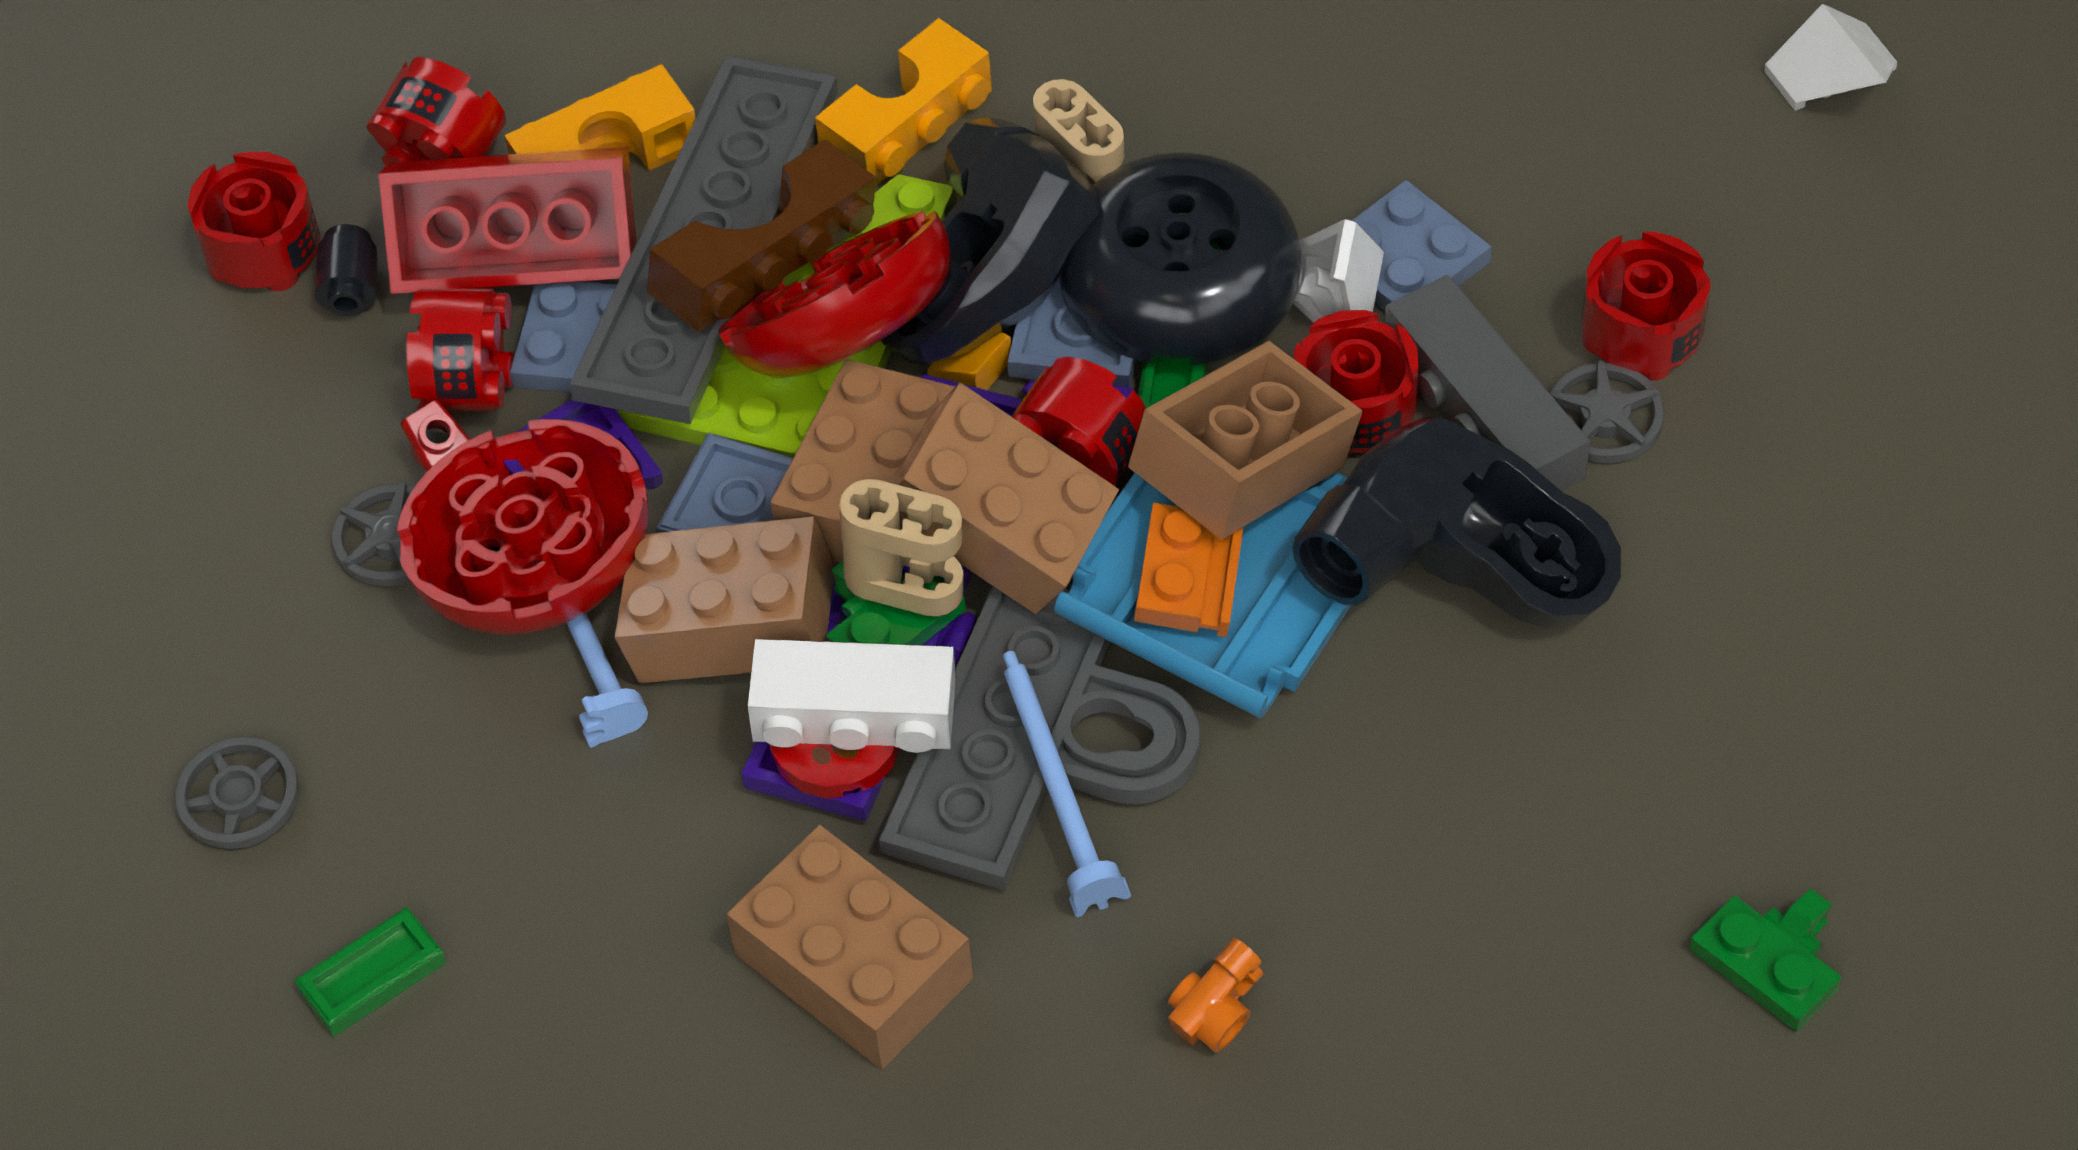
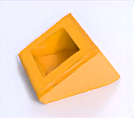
[927,332,1011,390]

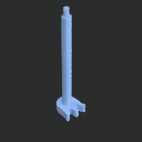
[567,614,648,748]
[1003,651,1132,917]

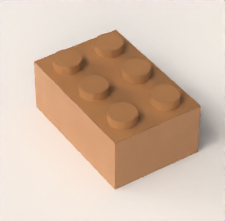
[1128,341,1362,540]
[770,359,955,569]
[890,382,1119,614]
[615,516,836,683]
[726,825,974,1070]

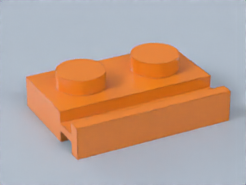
[1134,502,1243,638]

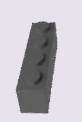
[1385,274,1590,491]

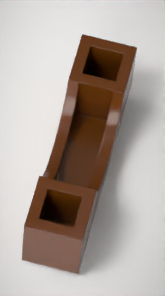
[647,139,877,333]

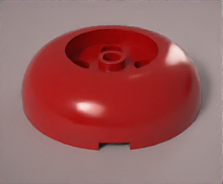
[718,211,950,378]
[397,419,649,635]

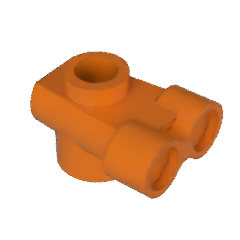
[1168,937,1264,1053]

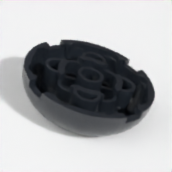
[1059,153,1301,365]

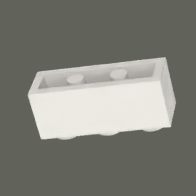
[748,639,956,753]

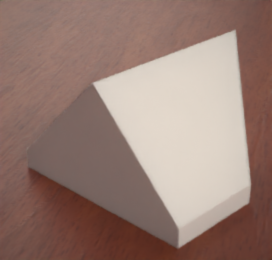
[1764,4,1897,111]
[1293,219,1384,323]

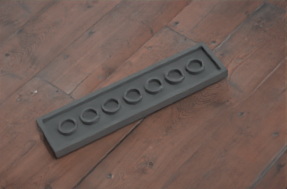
[570,55,837,424]

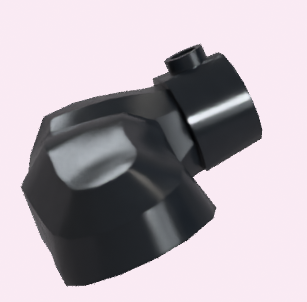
[881,117,1101,365]
[1292,417,1621,629]

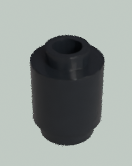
[315,224,377,316]

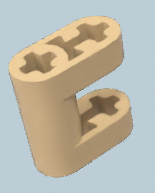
[1033,79,1125,186]
[839,479,964,616]

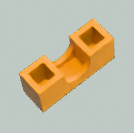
[815,18,992,186]
[504,64,696,171]

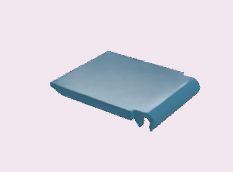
[1054,472,1352,719]

